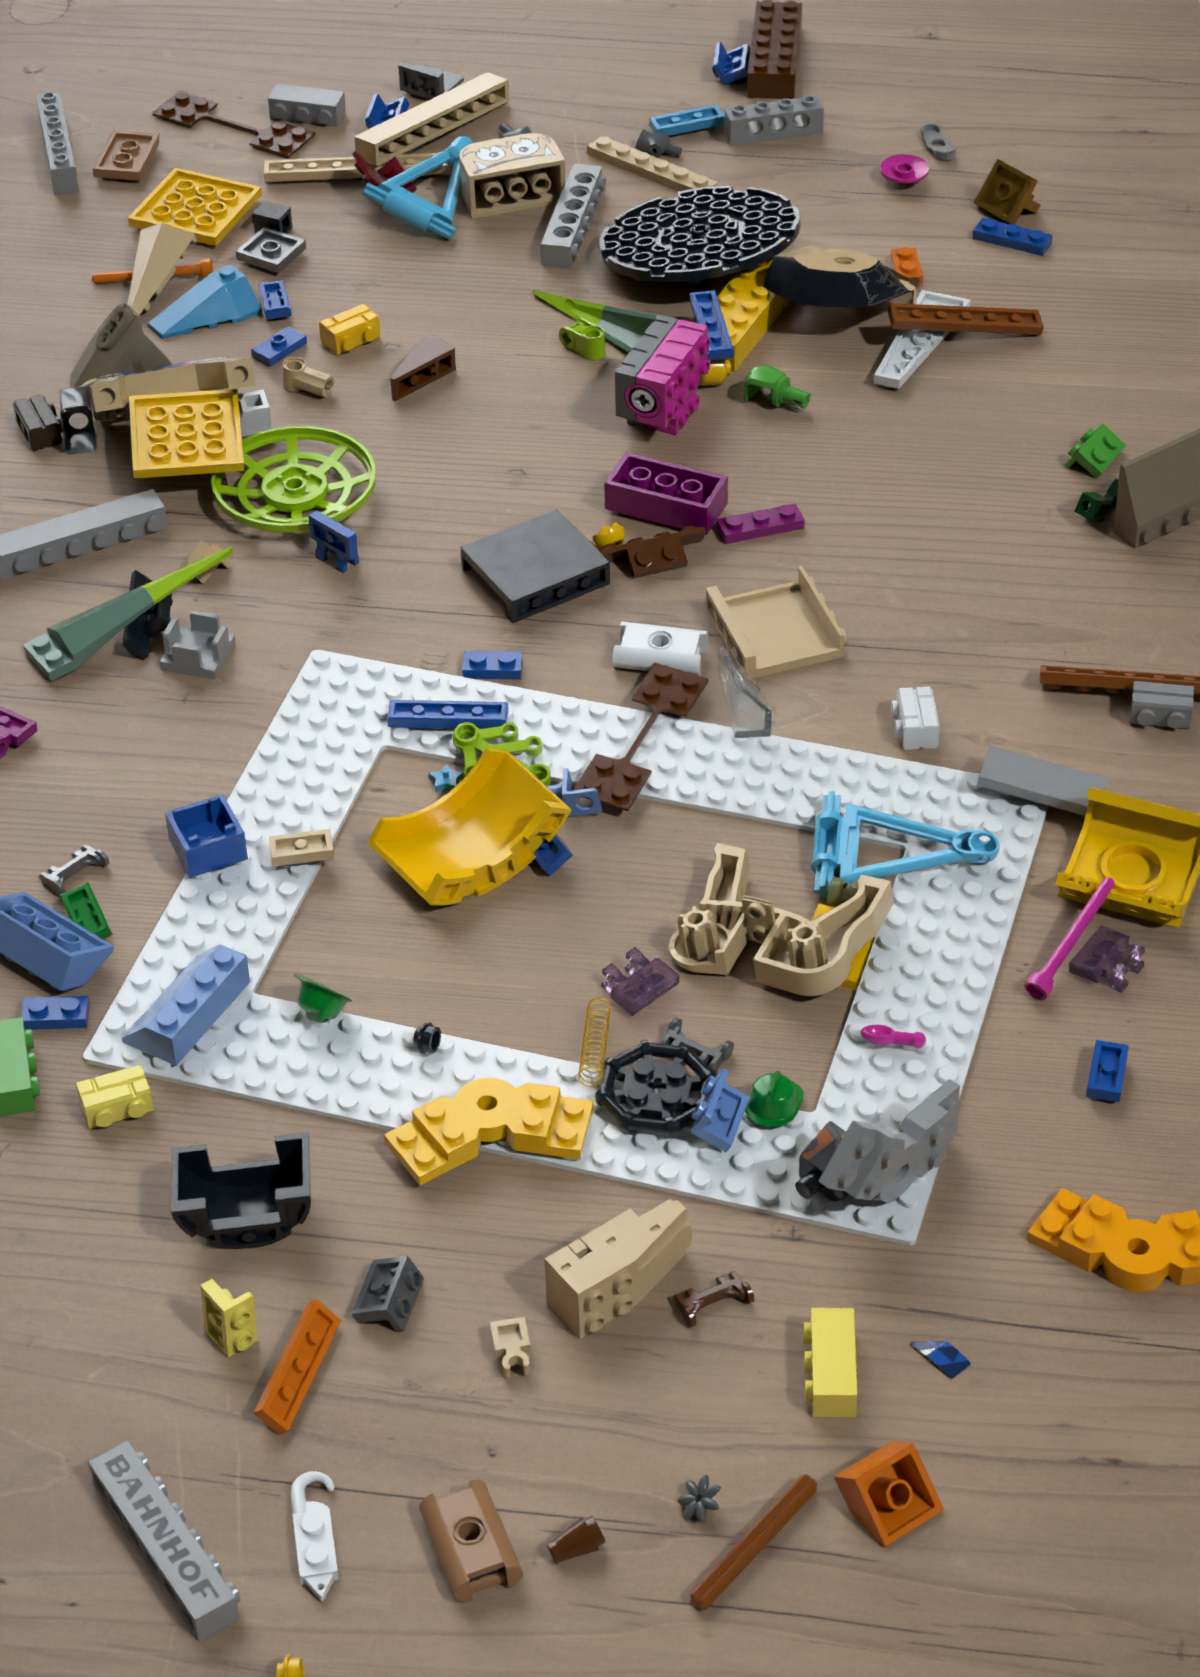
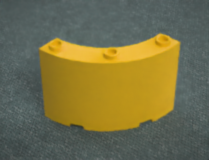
[368,748,572,905]

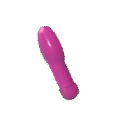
[861,1025,926,1048]

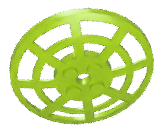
[211,426,376,532]

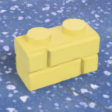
[76,1064,154,1129]

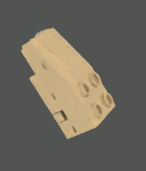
[545,1199,692,1339]

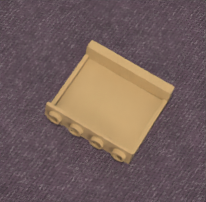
[706,566,847,680]

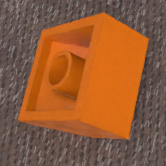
[834,1441,944,1547]

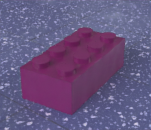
[604,452,728,535]

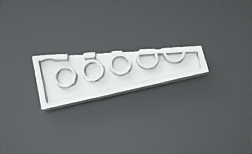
[874,290,971,389]

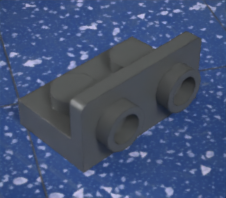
[351,1255,424,1332]

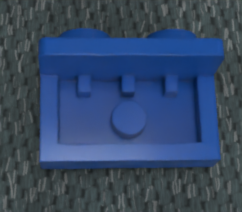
[712,42,751,85]
[365,94,409,129]

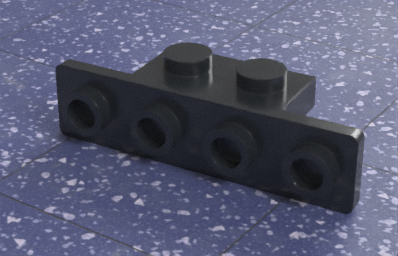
[122,570,173,660]

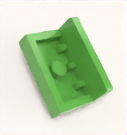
[1064,423,1126,479]

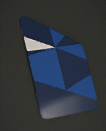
[910,1341,971,1379]

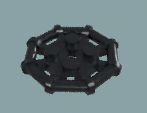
[595,1040,717,1137]

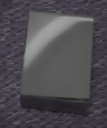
[60,386,97,455]

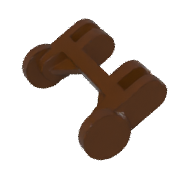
[674,1271,754,1327]

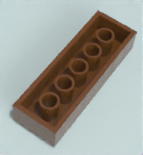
[747,0,802,99]

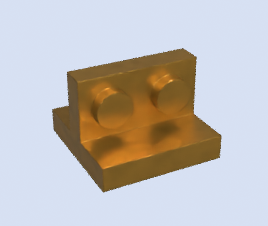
[974,158,1041,224]

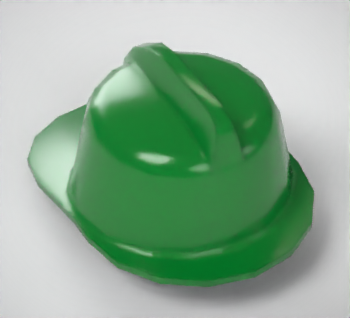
[294,973,352,1023]
[745,1071,804,1127]

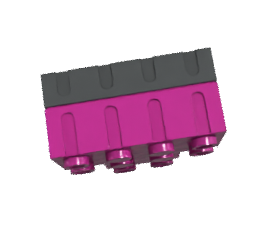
[615,314,710,435]

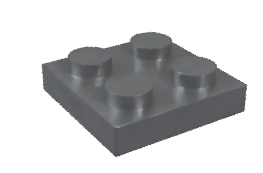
[236,227,306,273]

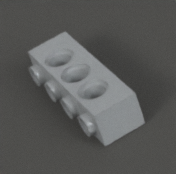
[724,95,824,146]

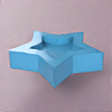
[429,764,464,792]

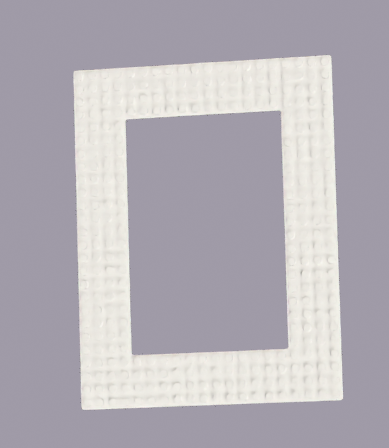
[83,650,1049,1246]

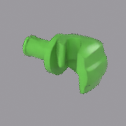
[743,365,811,409]

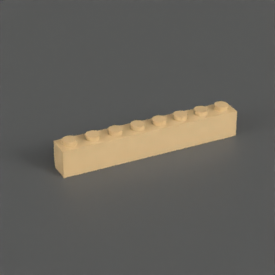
[354,72,509,167]

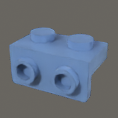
[691,1068,750,1152]

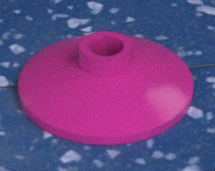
[880,154,929,184]

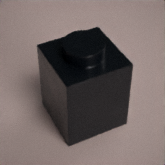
[252,201,293,234]

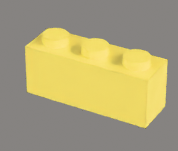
[803,1308,857,1417]

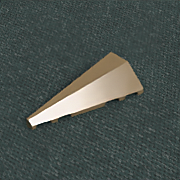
[127,223,197,315]

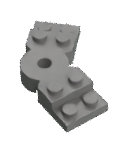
[818,1079,960,1203]

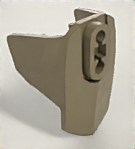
[70,303,172,398]

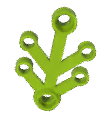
[452,722,551,786]

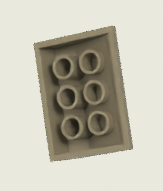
[1113,429,1200,548]

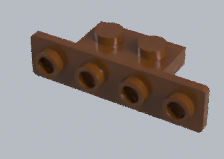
[598,526,706,579]

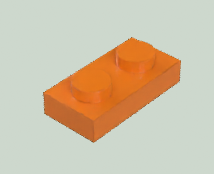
[890,247,923,285]

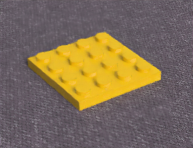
[128,168,262,246]
[129,389,244,479]

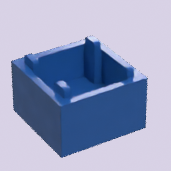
[165,794,248,878]

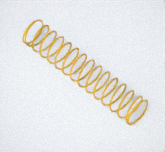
[578,997,611,1087]

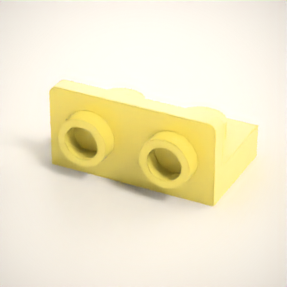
[200,1279,258,1358]

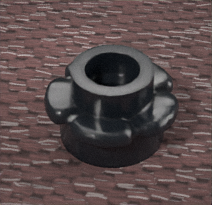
[413,1022,441,1054]

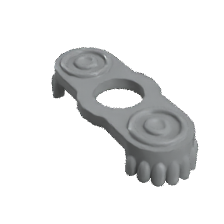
[921,122,956,161]

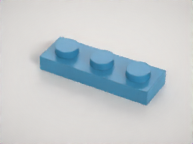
[649,104,725,137]

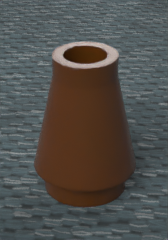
[547,1515,606,1564]

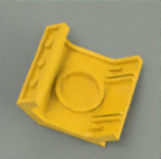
[1055,787,1200,929]

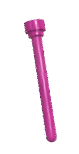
[1024,877,1115,1000]

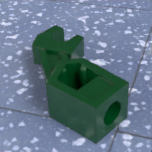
[1074,478,1119,522]

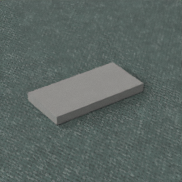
[977,746,1107,816]

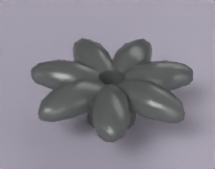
[678,1475,721,1523]

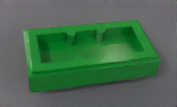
[60,882,113,939]

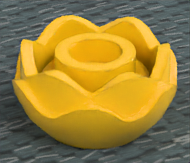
[592,522,625,550]

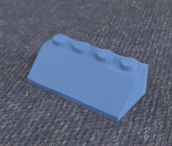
[0,892,114,991]
[122,944,250,1066]

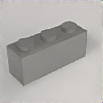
[268,84,346,127]

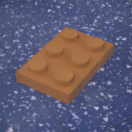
[92,130,160,181]

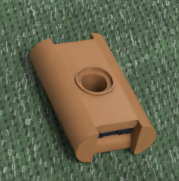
[419,1480,523,1602]

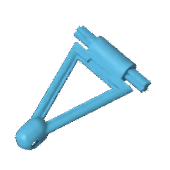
[362,136,474,240]
[811,791,1000,898]

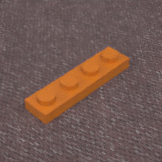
[253,1299,341,1435]

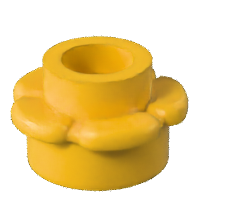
[277,1655,305,1677]

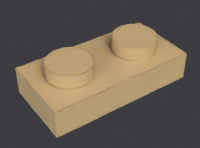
[269,829,334,867]

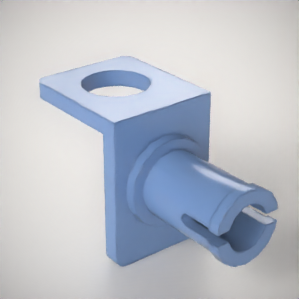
[546,768,602,817]

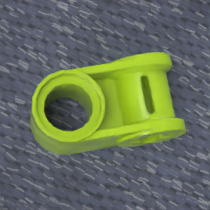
[559,317,606,361]

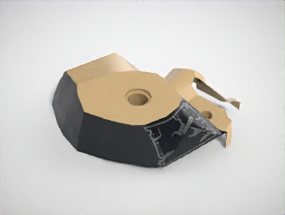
[763,246,920,308]

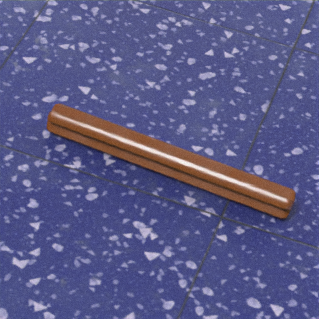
[690,1474,817,1611]

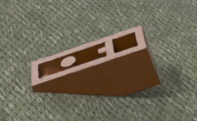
[390,335,456,401]

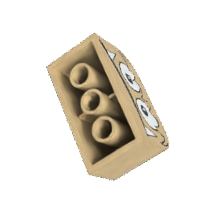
[460,133,566,219]

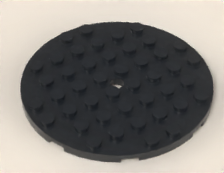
[599,186,801,284]

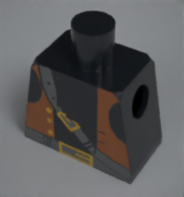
[795,1121,850,1202]

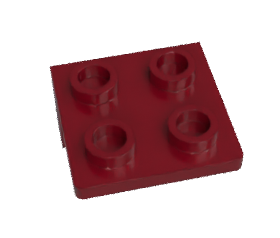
[352,150,417,193]

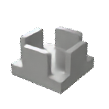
[160,610,235,680]

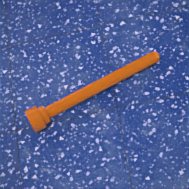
[92,258,214,284]

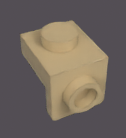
[181,540,231,584]

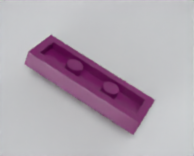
[717,503,805,544]

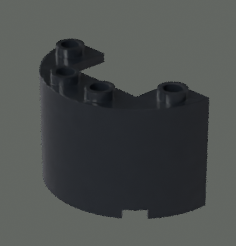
[171,1132,311,1249]

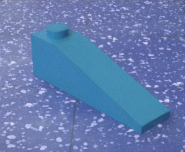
[148,265,262,339]

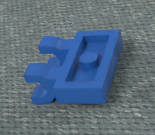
[308,510,359,574]

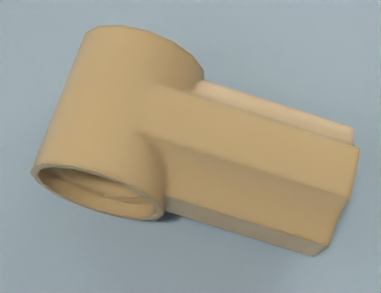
[283,357,334,398]

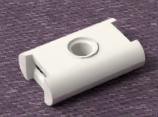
[612,621,708,676]

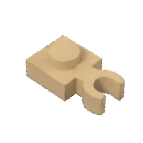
[490,1317,531,1378]

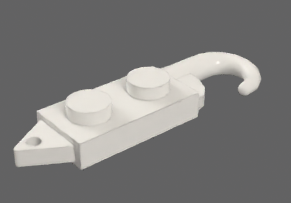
[290,1471,339,1601]

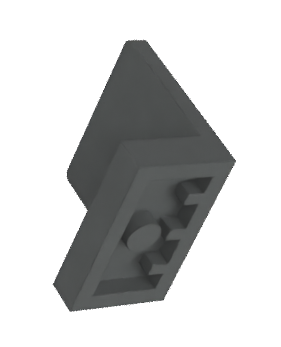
[398,61,464,100]

